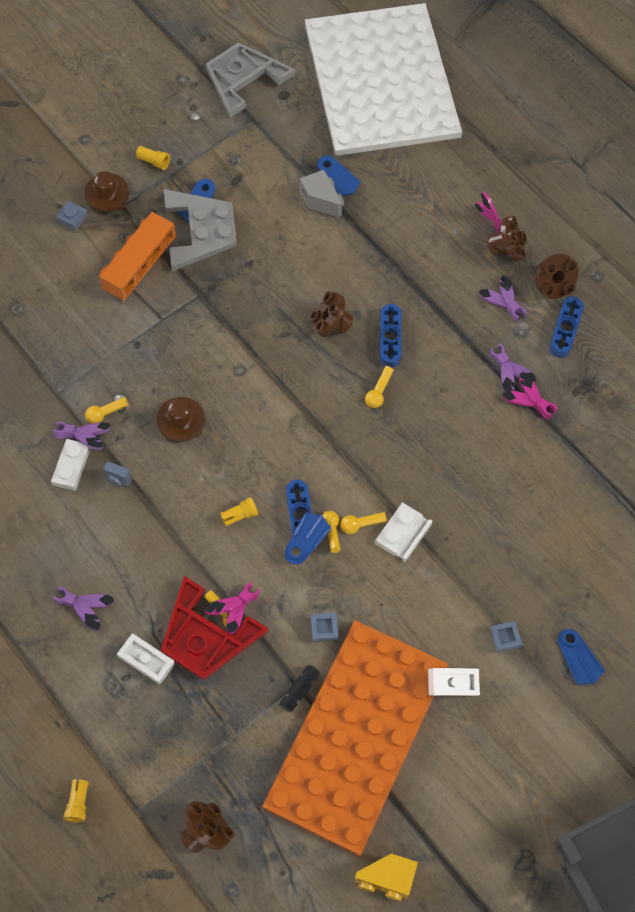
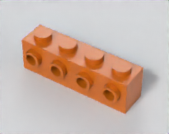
[99,212,176,301]

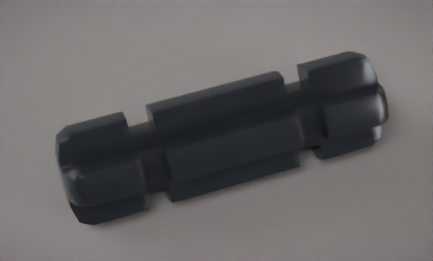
[280,665,320,712]

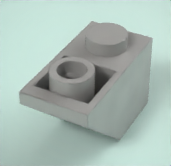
[300,170,344,217]

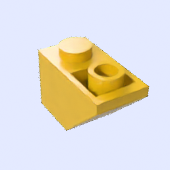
[354,854,418,901]

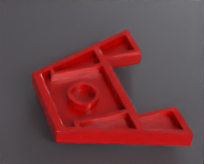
[160,576,269,681]

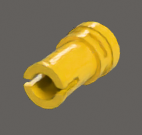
[136,146,170,170]
[220,497,259,527]
[63,779,89,822]

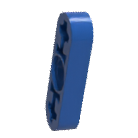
[550,297,584,358]
[380,304,402,368]
[286,480,312,536]

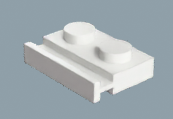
[375,503,432,562]

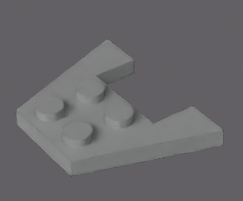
[206,42,295,118]
[164,189,237,271]

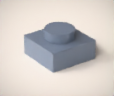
[56,201,88,231]
[103,461,132,488]
[311,613,338,642]
[489,621,522,653]

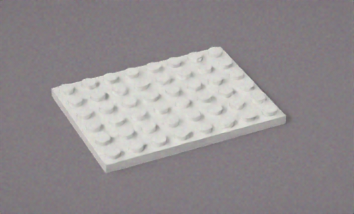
[305,3,462,156]

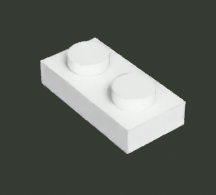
[51,439,91,491]
[117,633,175,685]
[428,668,480,696]

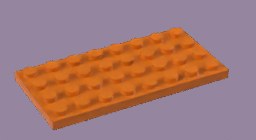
[262,620,449,857]

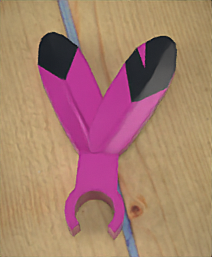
[475,192,503,233]
[502,372,558,420]
[205,583,260,634]

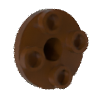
[84,171,129,212]
[488,215,527,262]
[535,253,579,299]
[309,291,353,337]
[156,397,205,442]
[181,801,234,853]

